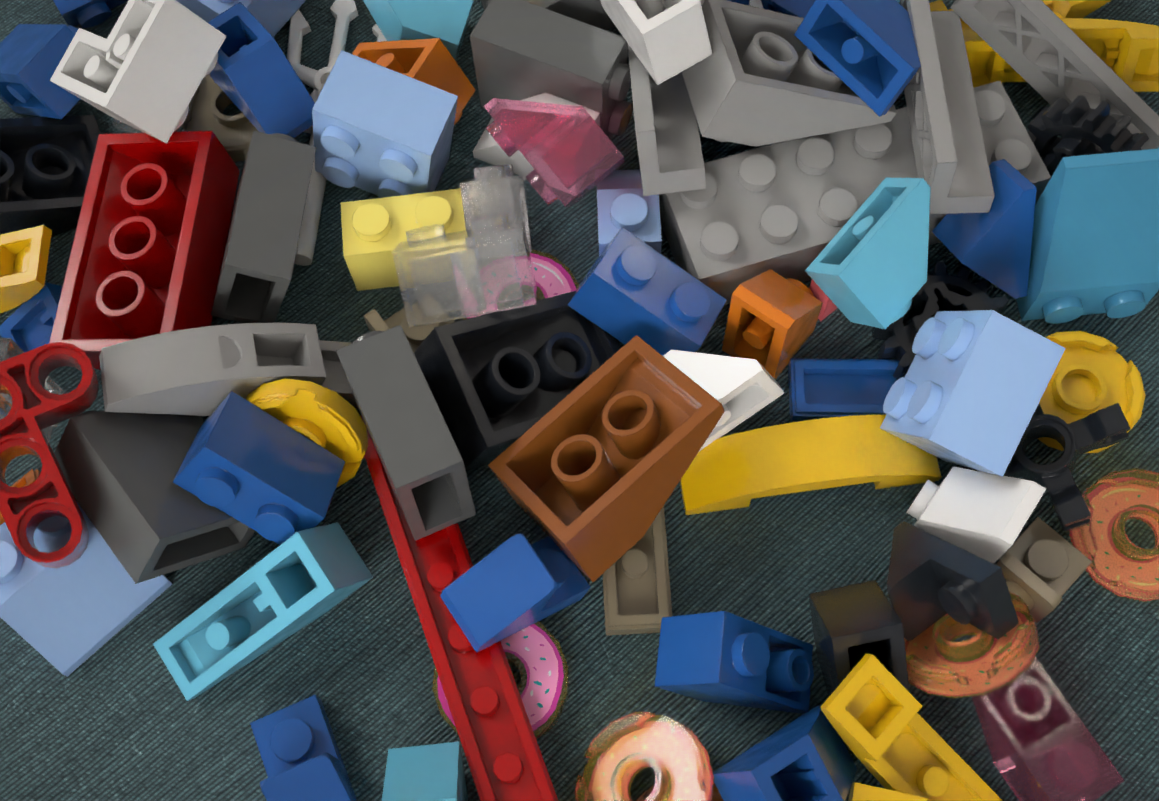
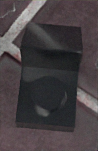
[887,521,1019,641]

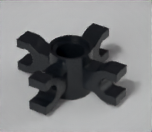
[962,403,1130,533]

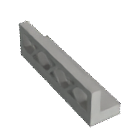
[900,0,995,214]
[950,0,1159,150]
[628,44,706,196]

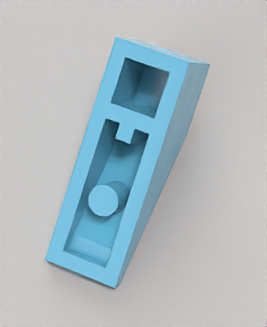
[153,522,373,701]

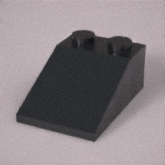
[0,115,101,237]
[414,290,622,471]

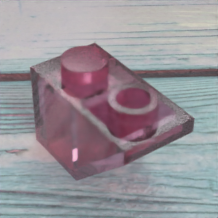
[483,98,625,209]
[970,652,1125,801]

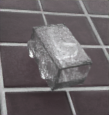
[392,212,538,328]

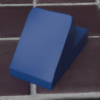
[440,533,590,653]
[250,695,357,801]

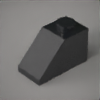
[809,580,909,754]

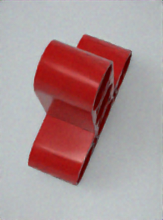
[0,342,99,568]

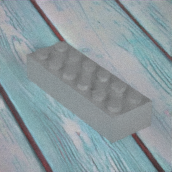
[659,81,1051,305]

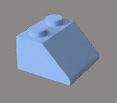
[0,501,172,677]

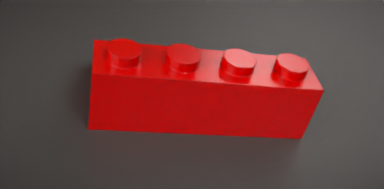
[49,130,240,370]

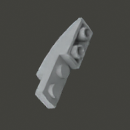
[99,323,358,416]

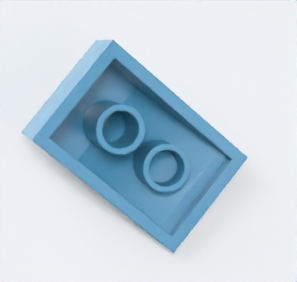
[1016,148,1159,324]

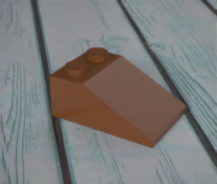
[488,335,725,582]

